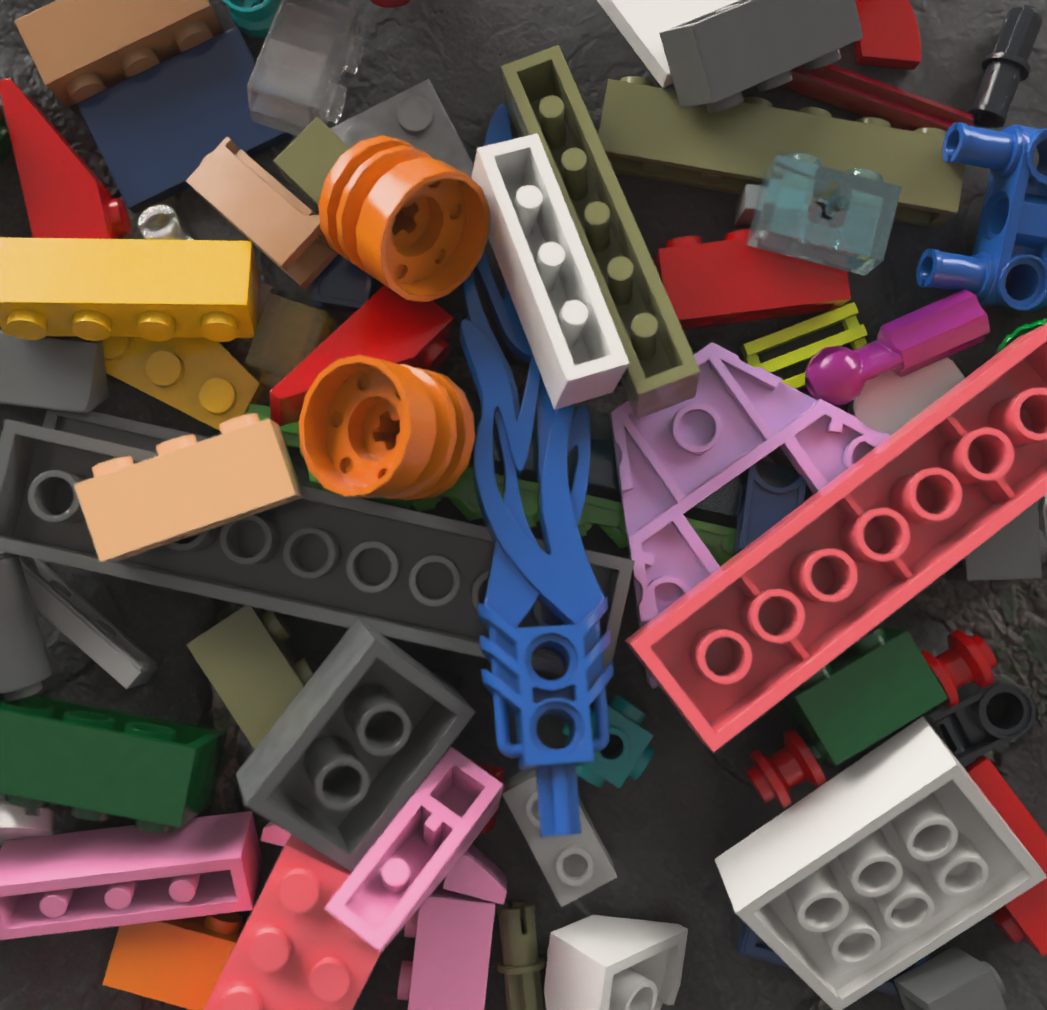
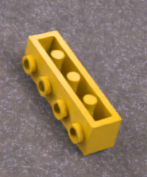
[0,237,260,342]

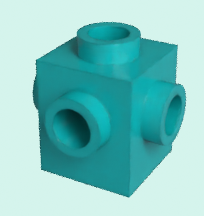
[562,694,654,789]

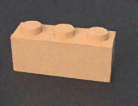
[74,413,304,562]

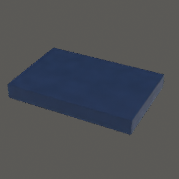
[77,26,293,214]

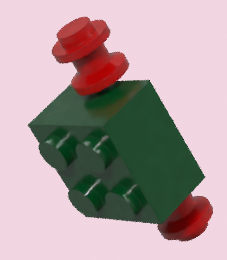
[745,624,997,809]

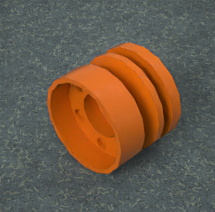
[318,135,490,302]
[299,355,475,501]

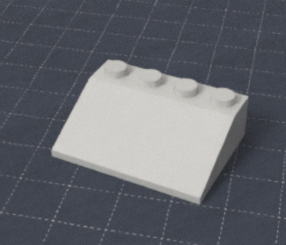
[715,716,1047,1010]

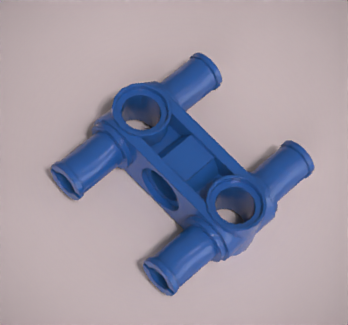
[916,122,1047,313]

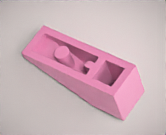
[325,747,504,953]

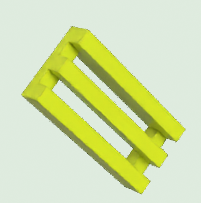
[740,302,868,389]

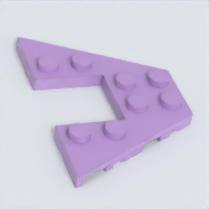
[609,342,891,689]

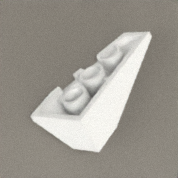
[544,915,688,1010]

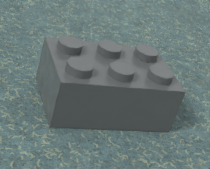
[236,618,476,872]

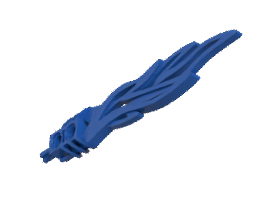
[460,104,614,837]

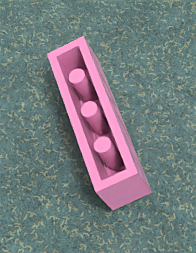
[0,811,263,940]
[397,882,496,1010]

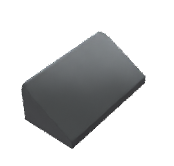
[0,330,109,413]

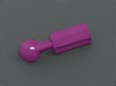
[805,289,990,406]

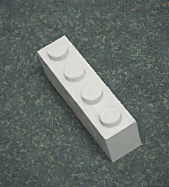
[471,133,629,410]

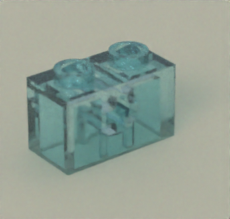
[746,153,902,276]

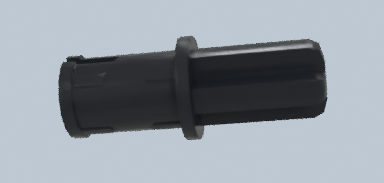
[968,5,1043,128]

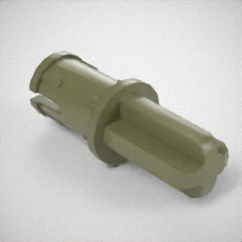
[496,900,546,1010]

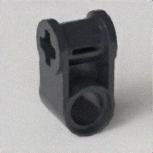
[905,678,1036,767]

